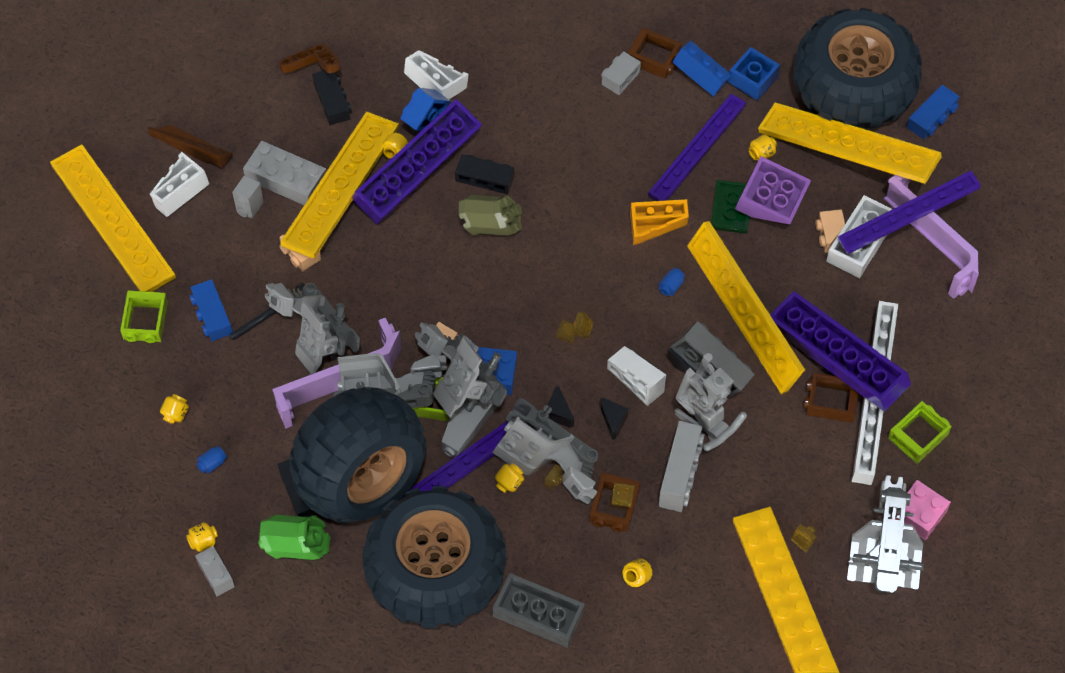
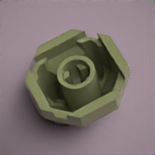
[459,195,522,235]

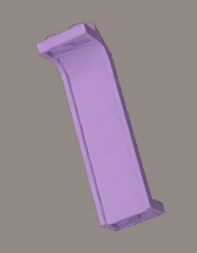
[884,175,979,299]
[272,318,402,429]

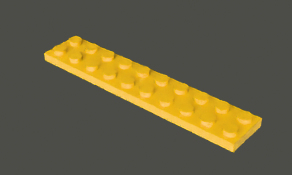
[758,102,942,184]
[280,111,399,259]
[50,144,176,292]
[687,221,805,394]
[733,507,839,673]

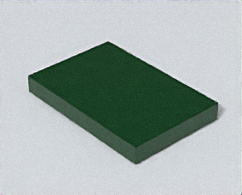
[711,180,749,234]

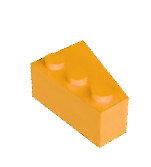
[630,199,689,245]

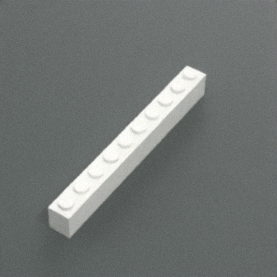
[852,301,898,485]

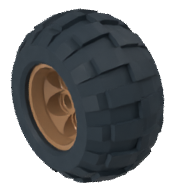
[793,8,922,130]
[290,387,426,522]
[362,486,506,628]

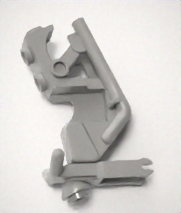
[674,353,747,451]

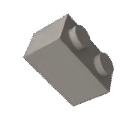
[601,51,641,95]
[232,176,264,219]
[195,546,235,597]

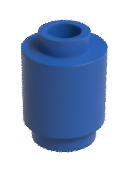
[658,268,685,296]
[196,446,227,474]

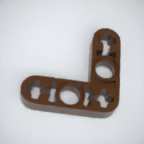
[279,44,341,73]

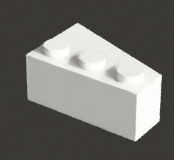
[404,50,469,99]
[150,152,209,217]
[607,346,666,406]

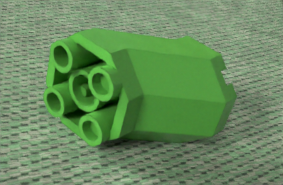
[258,515,330,560]

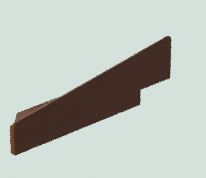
[148,125,232,168]

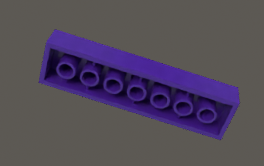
[352,99,482,225]
[770,291,911,412]

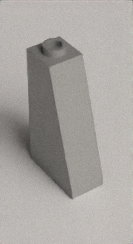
[442,398,497,457]

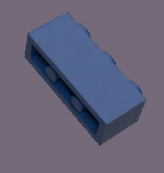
[673,41,731,97]
[907,85,960,140]
[189,279,232,342]

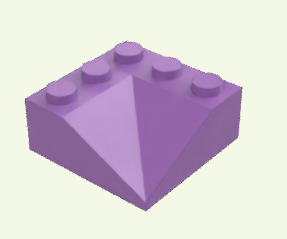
[735,156,811,224]

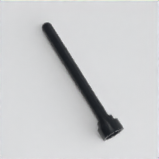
[230,282,305,340]

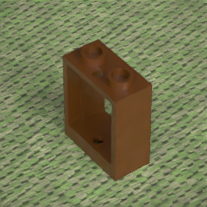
[627,28,681,79]
[804,373,858,423]
[589,472,640,532]

